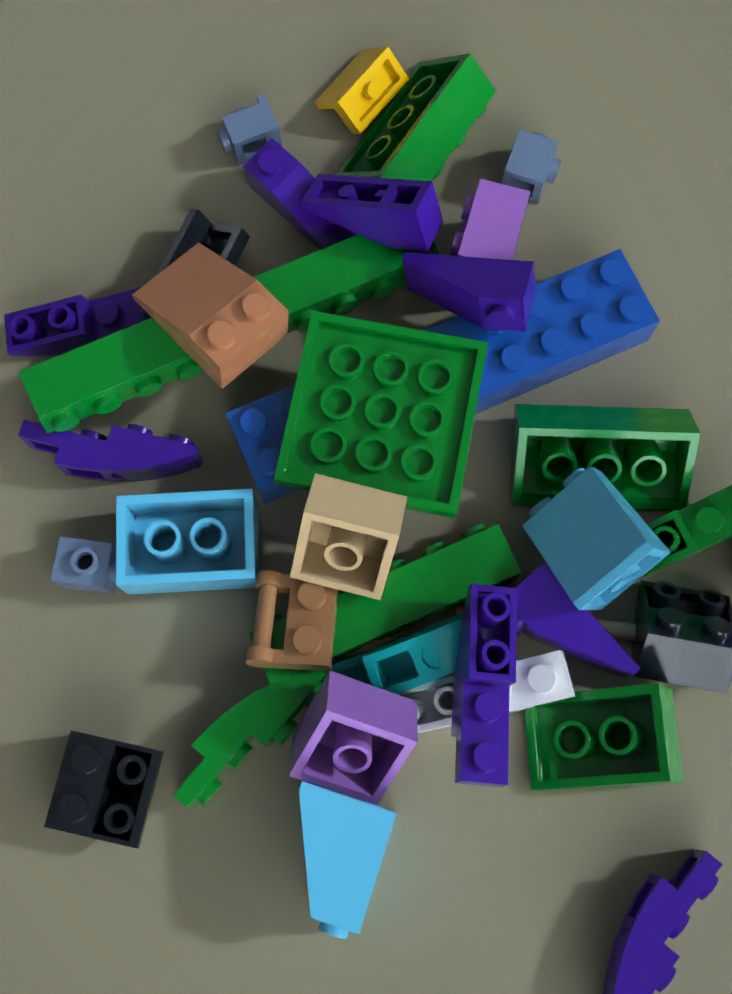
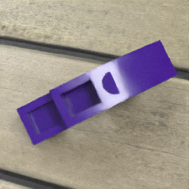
[4,287,152,356]
[18,419,203,482]
[451,583,517,787]
[603,849,723,994]

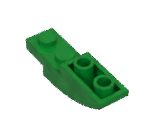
[638,485,732,580]
[173,670,327,808]

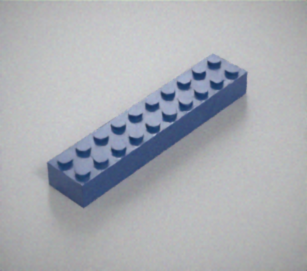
[225,249,660,504]

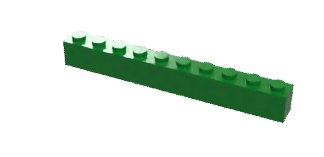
[18,234,439,434]

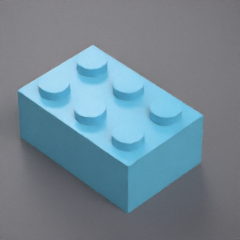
[116,489,260,595]

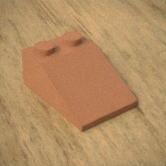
[132,242,289,389]

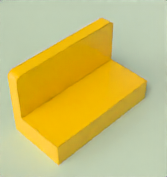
[314,46,409,134]

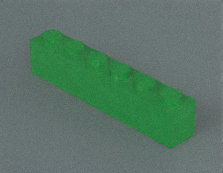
[249,523,522,685]

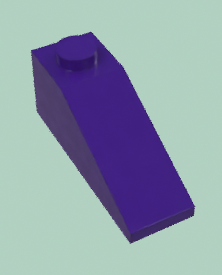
[242,137,358,250]
[301,174,444,252]
[402,252,536,332]
[516,562,641,678]

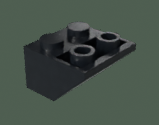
[631,580,732,693]
[44,730,164,849]

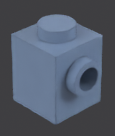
[502,129,561,204]
[51,536,116,595]

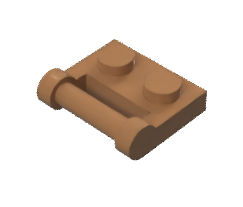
[245,570,339,671]

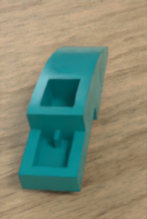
[326,613,463,694]

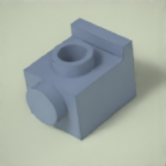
[216,94,282,166]

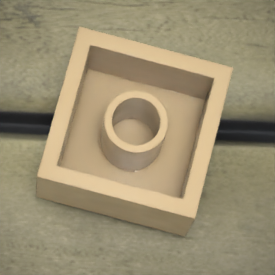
[290,473,407,600]

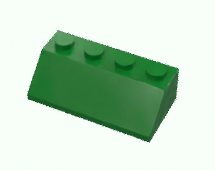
[335,53,496,181]
[511,404,701,510]

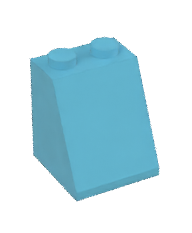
[522,466,671,610]
[299,781,397,939]

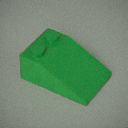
[524,683,684,791]

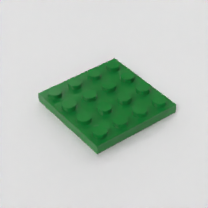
[274,311,488,519]

